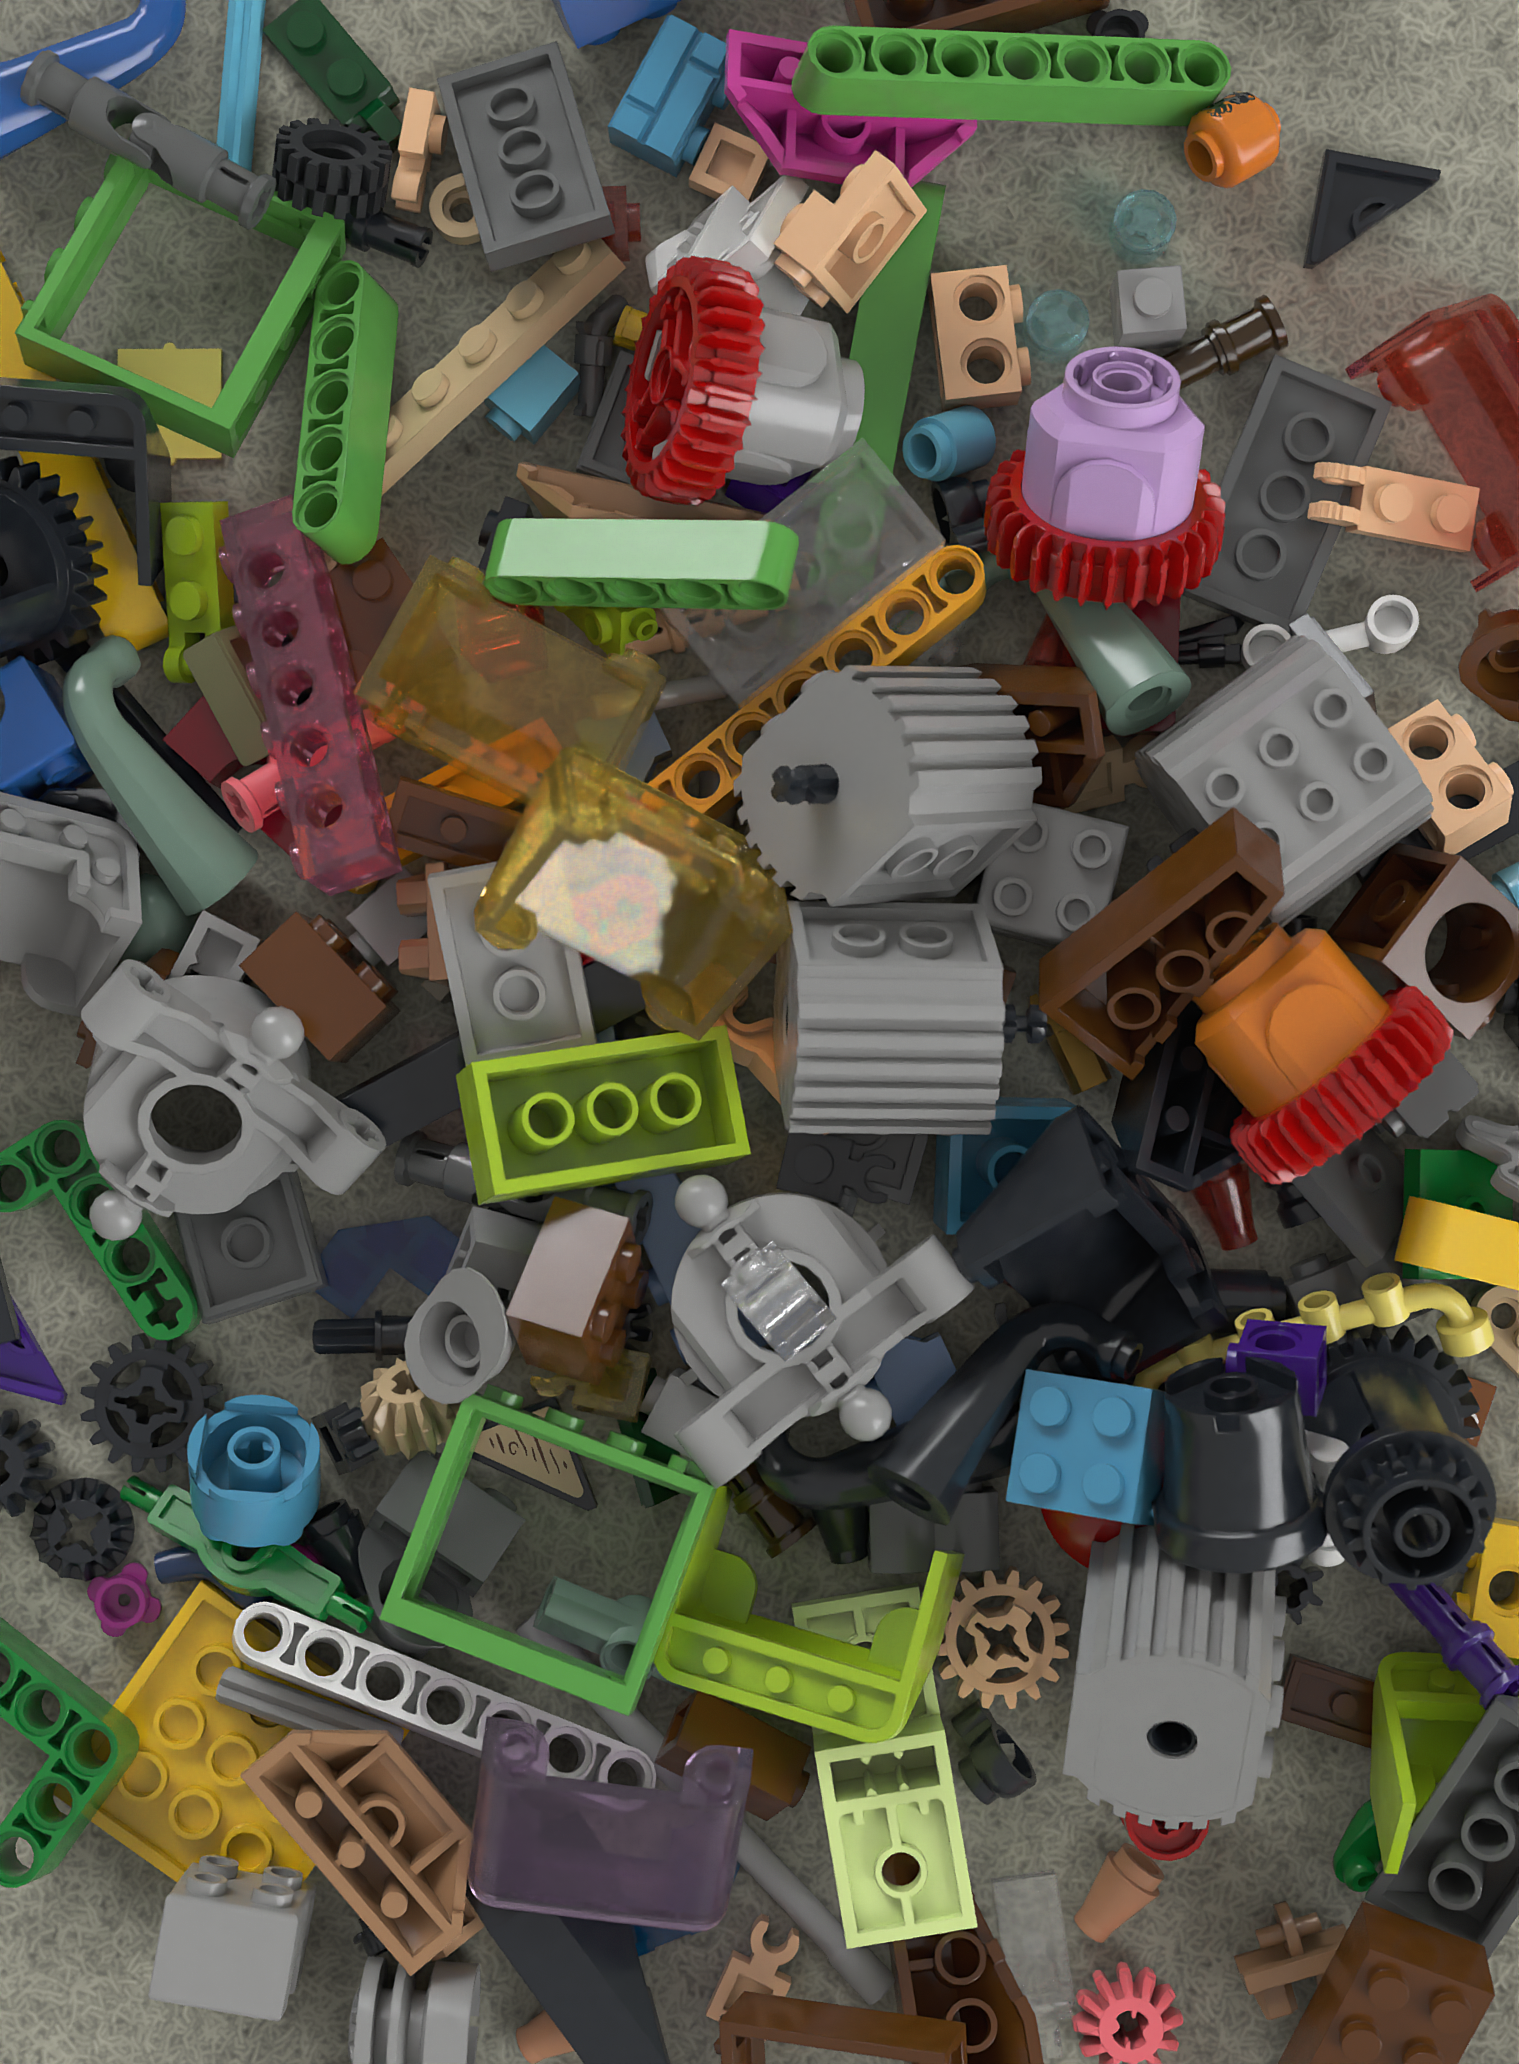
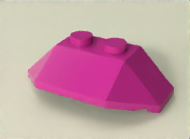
[724,29,977,188]

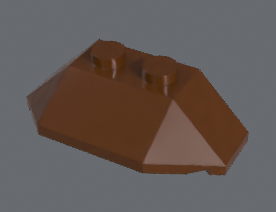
[957,663,1105,808]

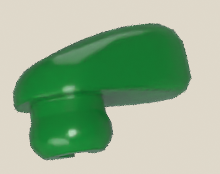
[1332,1799,1412,1892]

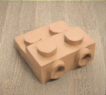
[773,150,927,314]

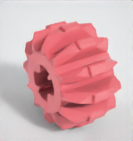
[1071,1961,1183,2064]

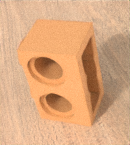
[927,265,1031,412]
[1388,699,1514,855]

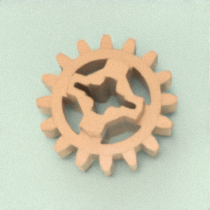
[937,1566,1070,1709]

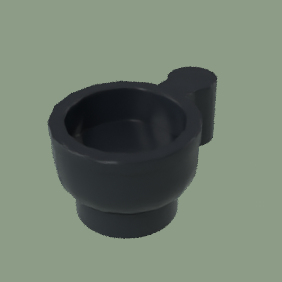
[931,477,990,554]
[951,1699,1037,1805]

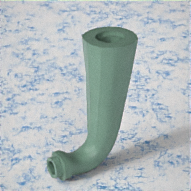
[939,551,1192,736]
[62,635,258,916]

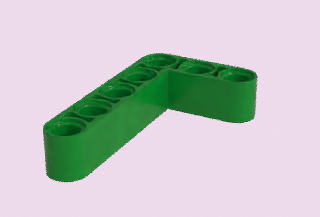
[0,1617,140,1888]

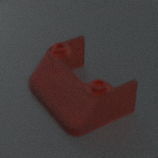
[1345,293,1519,592]

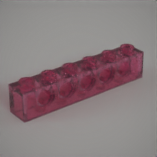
[219,494,403,896]

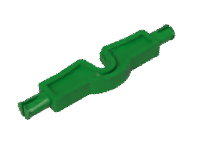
[120,1475,374,1634]

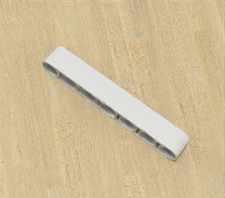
[232,1602,656,1811]

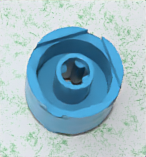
[187,1395,321,1547]

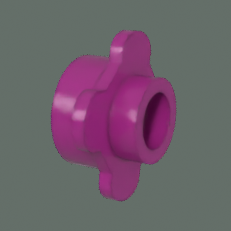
[87,1562,162,1637]

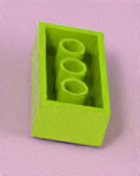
[456,1025,751,1205]

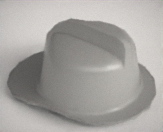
[404,1267,512,1404]

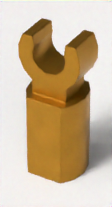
[1027,994,1112,1096]

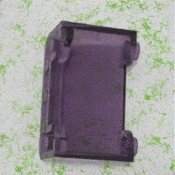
[468,1716,753,1932]

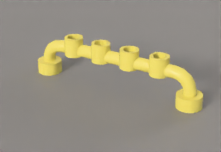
[1132,1273,1494,1390]

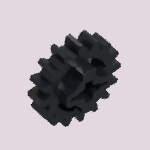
[80,1333,223,1473]

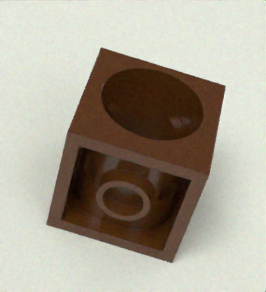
[1327,843,1519,1040]

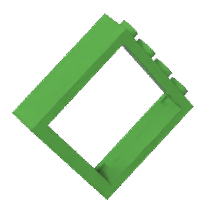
[15,138,346,458]
[379,1384,717,1716]

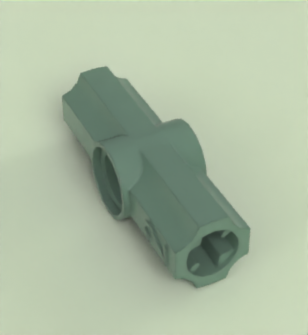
[533,1576,716,1697]

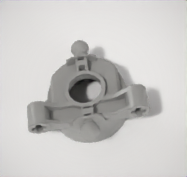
[81,959,387,1241]
[671,1175,975,1489]

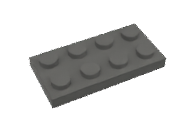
[437,41,616,272]
[1182,354,1393,637]

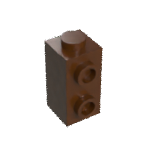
[654,1690,812,1821]

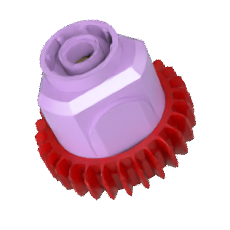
[984,347,1226,610]

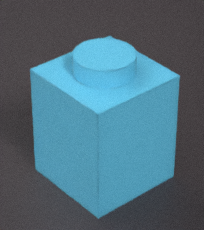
[484,345,581,444]

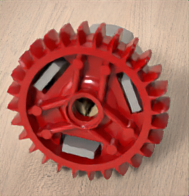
[620,255,865,506]

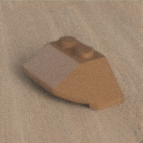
[516,462,774,522]
[240,1730,472,1976]

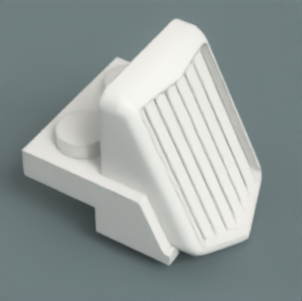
[645,175,809,316]

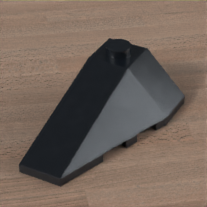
[466,1806,670,2064]

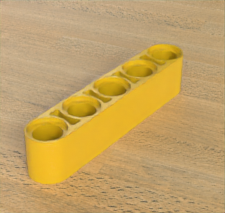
[1394,1196,1519,1291]

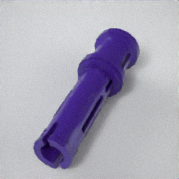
[1388,1583,1519,1710]

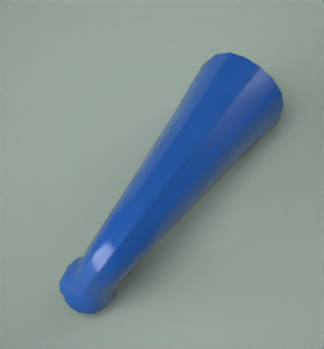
[0,0,186,160]

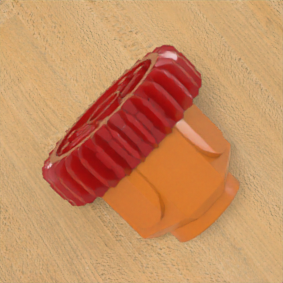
[1192,922,1453,1184]

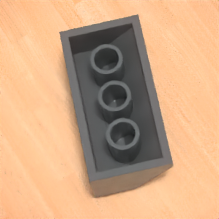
[1364,1694,1519,1959]

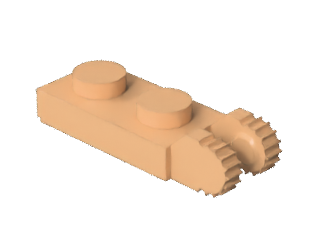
[1307,462,1480,552]

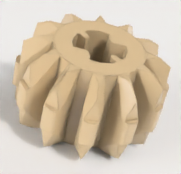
[360,1357,461,1460]

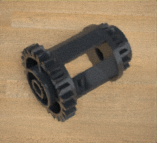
[0,455,108,666]
[1303,1325,1496,1590]

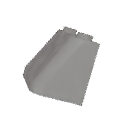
[0,792,142,1017]

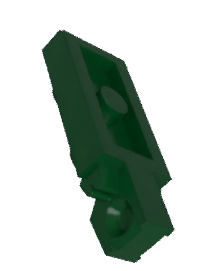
[262,0,402,153]

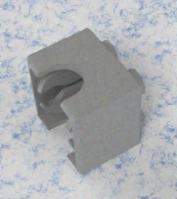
[972,802,1130,948]
[148,1855,317,2021]

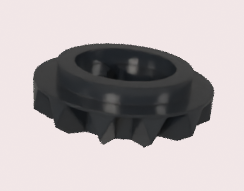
[29,1477,135,1582]

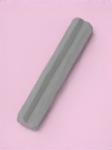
[215,1666,404,1745]

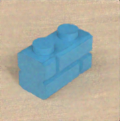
[608,14,730,178]

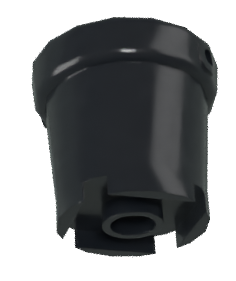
[1151,1357,1328,1574]

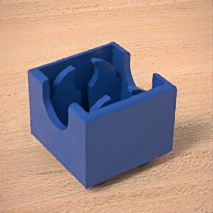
[0,656,94,801]

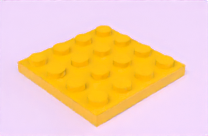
[54,1580,410,1882]

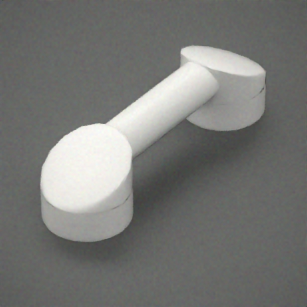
[1241,595,1419,669]

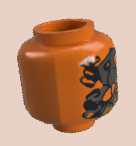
[1184,91,1281,188]

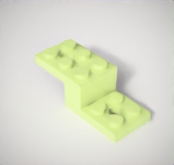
[792,1583,977,1949]

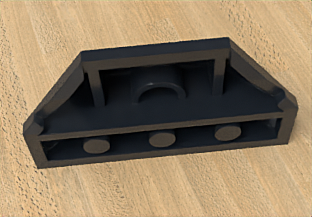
[1111,1000,1244,1193]

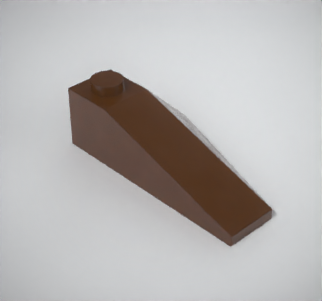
[882,1852,1044,2064]

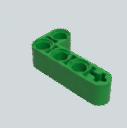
[0,1120,201,1340]

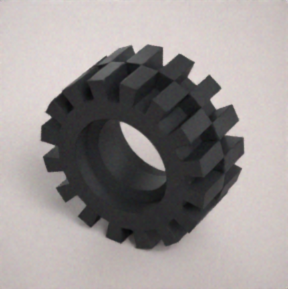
[272,118,392,220]

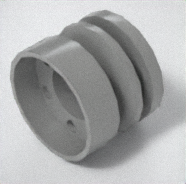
[348,1956,481,2064]

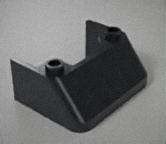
[0,377,172,586]

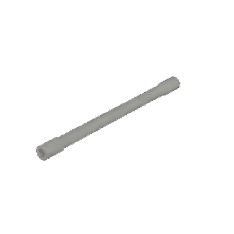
[515,1607,895,2005]

